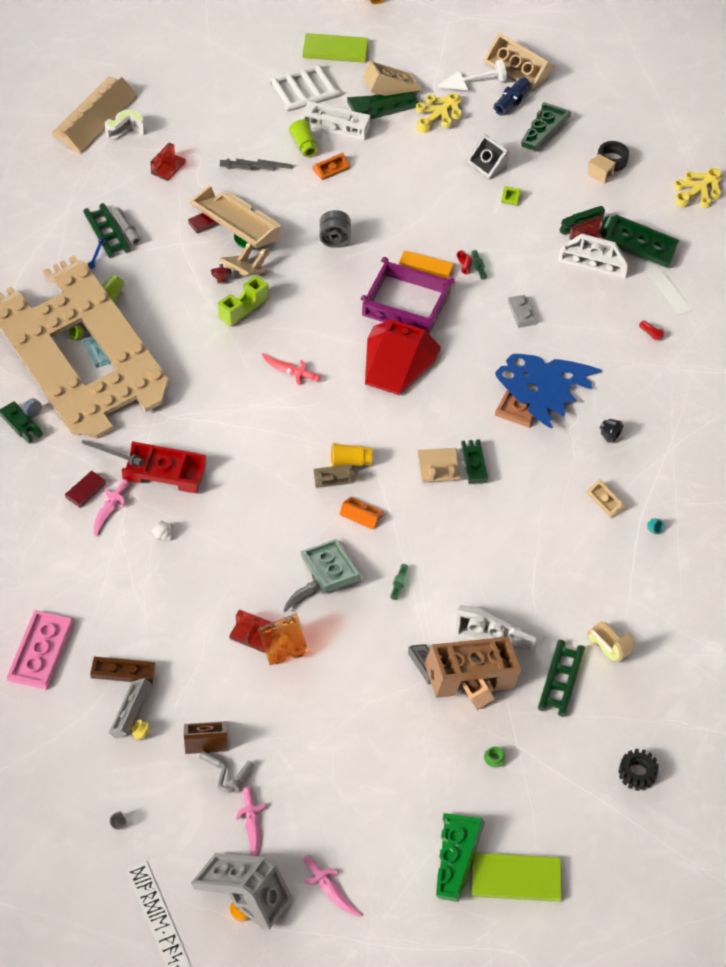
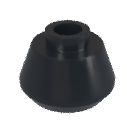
[599,418,624,443]

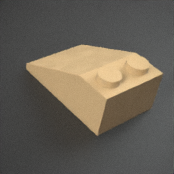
[363,60,421,96]

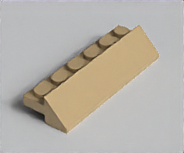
[52,76,137,154]

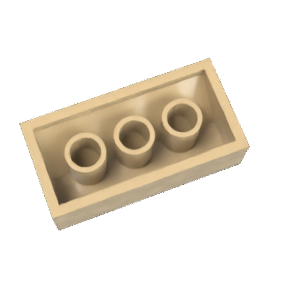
[483,33,555,90]

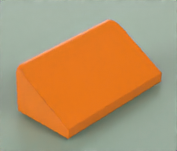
[312,153,350,180]
[340,497,384,529]

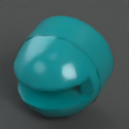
[647,518,664,535]

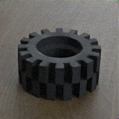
[618,749,659,791]

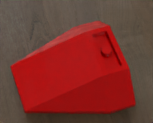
[365,319,441,395]

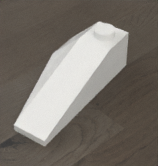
[454,605,536,652]

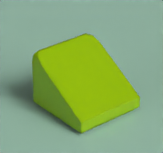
[501,186,521,206]

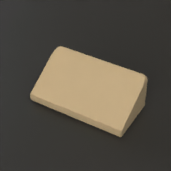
[586,479,627,518]

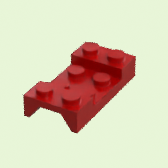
[121,441,207,494]

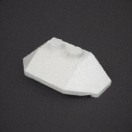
[558,234,628,278]

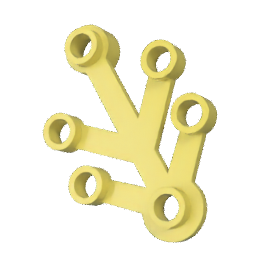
[416,93,461,133]
[674,168,722,208]

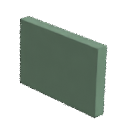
[301,539,361,593]

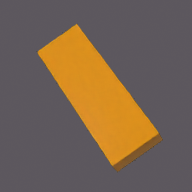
[399,250,454,279]

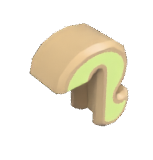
[588,621,635,662]

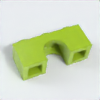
[218,275,269,327]

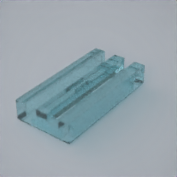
[83,336,111,368]

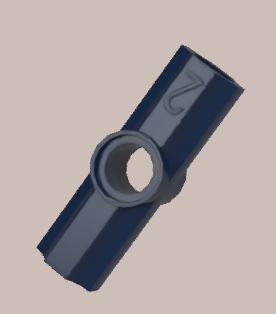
[493,77,531,116]

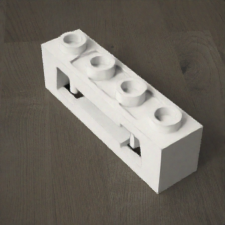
[302,101,370,140]

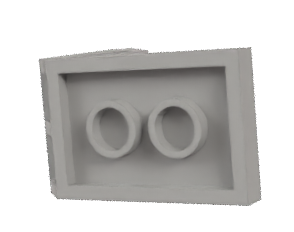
[191,853,293,930]

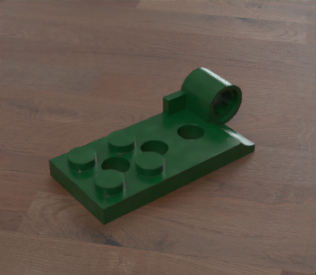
[599,215,679,268]

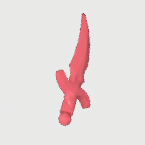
[262,353,321,385]

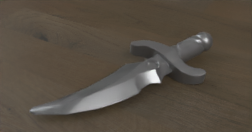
[283,574,325,612]

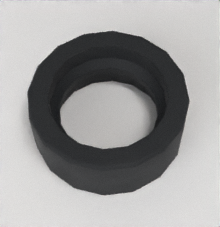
[597,141,629,171]

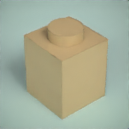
[588,154,616,184]

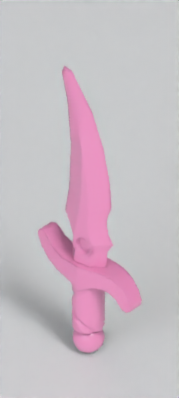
[94,479,129,536]
[236,787,265,856]
[303,855,362,917]

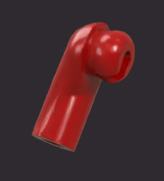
[456,250,473,275]
[639,320,664,340]

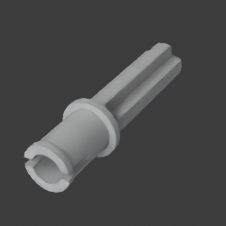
[111,207,141,246]

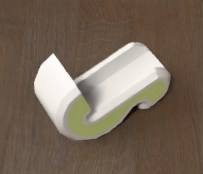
[105,110,146,140]

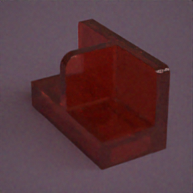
[150,142,186,181]
[229,609,276,653]

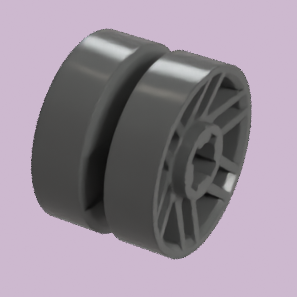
[319,210,351,248]

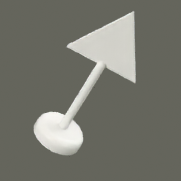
[438,59,507,91]

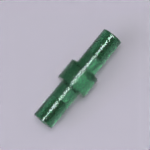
[471,250,487,280]
[390,564,408,600]

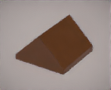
[184,721,228,754]

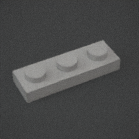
[109,678,151,738]

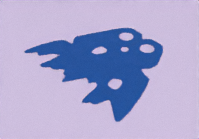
[495,354,602,428]

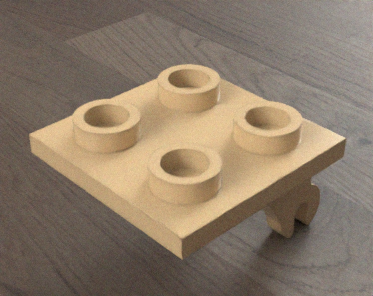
[220,243,269,277]
[418,448,460,482]

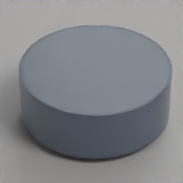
[23,398,42,418]

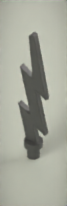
[220,158,292,170]
[81,440,144,467]

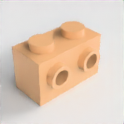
[461,679,495,710]

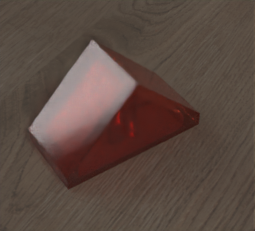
[569,216,602,240]

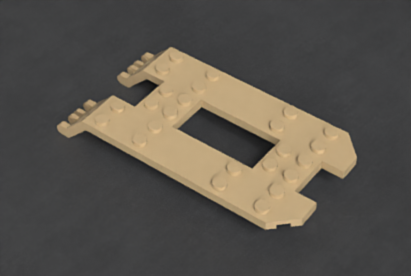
[0,255,169,439]

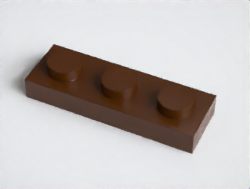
[90,656,156,684]

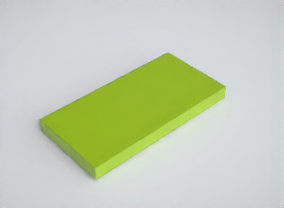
[303,33,368,63]
[471,853,561,902]

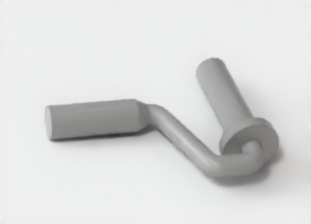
[199,750,254,793]

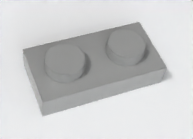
[508,295,536,328]

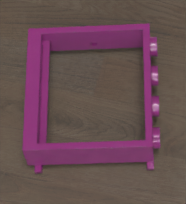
[360,257,455,334]

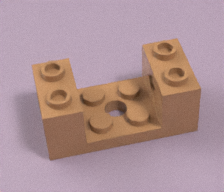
[425,637,521,698]

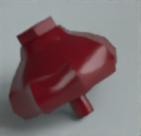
[211,264,232,283]

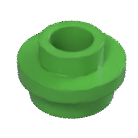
[484,746,505,767]

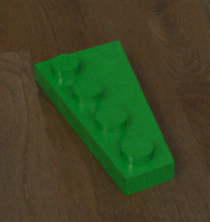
[436,813,485,902]

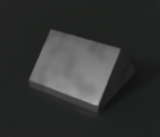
[466,133,509,179]

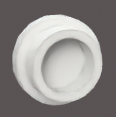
[152,520,172,540]

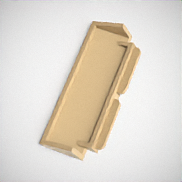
[189,185,281,248]

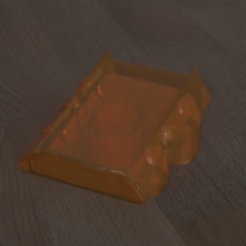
[258,613,309,665]

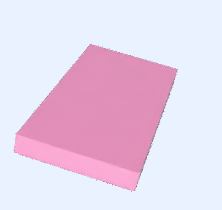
[7,610,74,690]

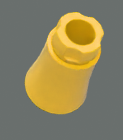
[331,442,373,466]

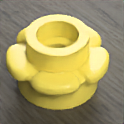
[130,720,150,740]

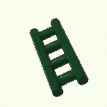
[83,203,131,258]
[538,640,585,717]

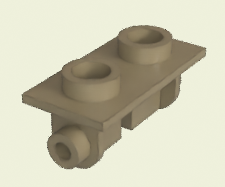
[313,464,354,488]

